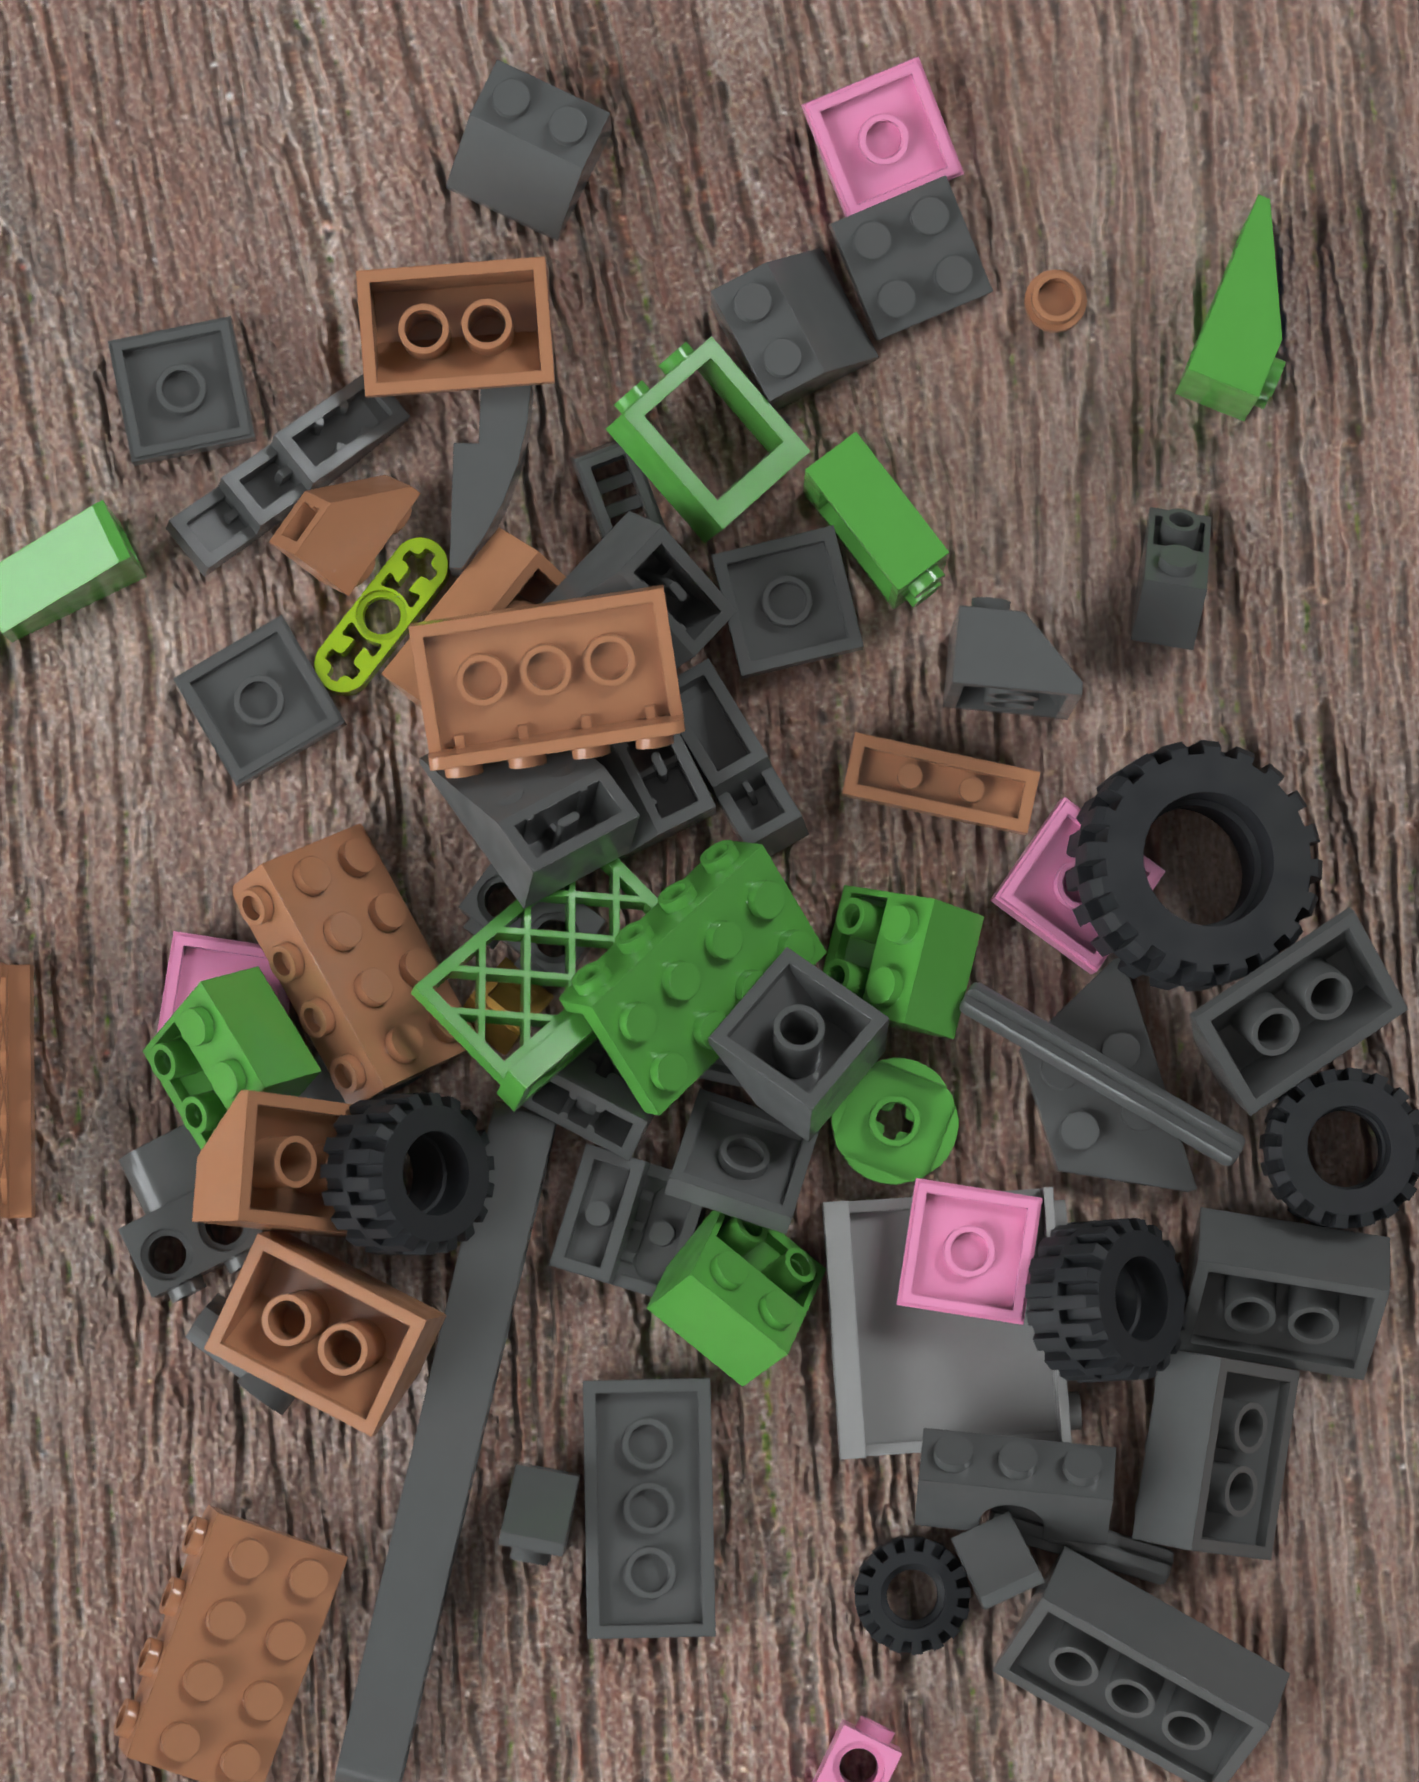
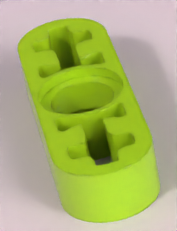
[314,537,450,696]

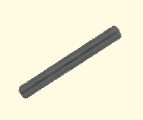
[959,982,1246,1166]

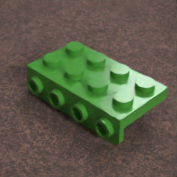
[559,840,827,1116]

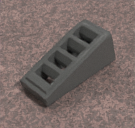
[570,440,666,539]

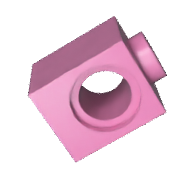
[812,1716,902,1782]

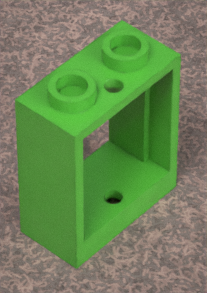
[606,336,810,543]
[803,432,949,610]

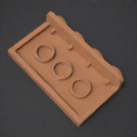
[408,585,685,779]
[233,823,475,1104]
[114,1505,348,1782]

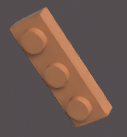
[841,732,1040,836]

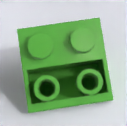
[823,885,984,1039]
[142,966,321,1150]
[647,1210,826,1387]

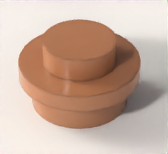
[1024,270,1087,333]

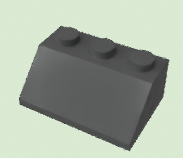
[943,597,1083,720]
[1189,907,1409,1116]
[1179,1207,1390,1380]
[1132,1351,1300,1560]

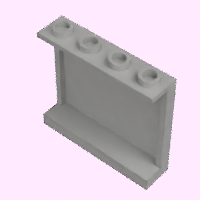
[822,1187,1082,1460]

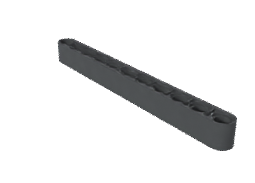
[334,1100,557,1782]

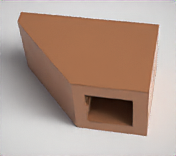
[269,475,421,596]

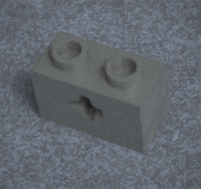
[522,1039,654,1161]

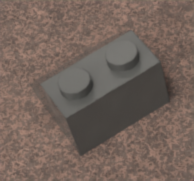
[446,59,612,241]
[711,248,879,411]
[708,947,889,1142]

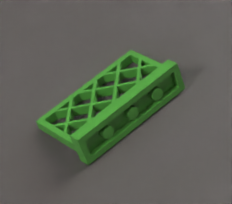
[411,858,658,1111]

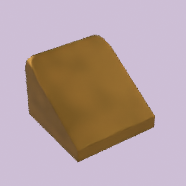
[463,957,554,1055]

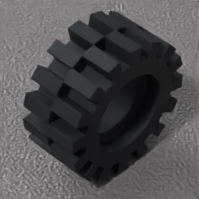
[854,1535,971,1655]

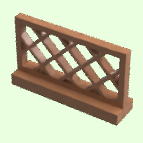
[0,961,35,1219]

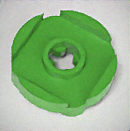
[831,1057,959,1185]

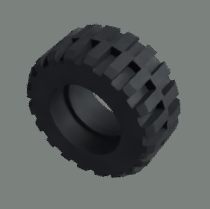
[1065,740,1323,992]

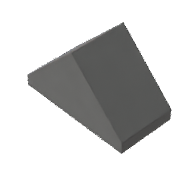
[951,1512,1045,1610]

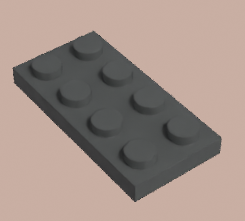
[583,1378,716,1639]

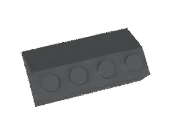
[992,1546,1290,1782]

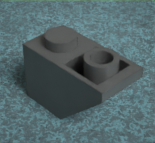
[1131,507,1211,650]
[498,1462,581,1566]

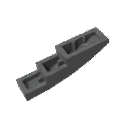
[166,374,410,577]

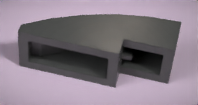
[449,385,534,578]
[678,659,809,857]

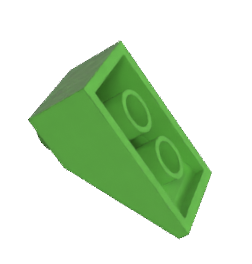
[1175,194,1286,421]

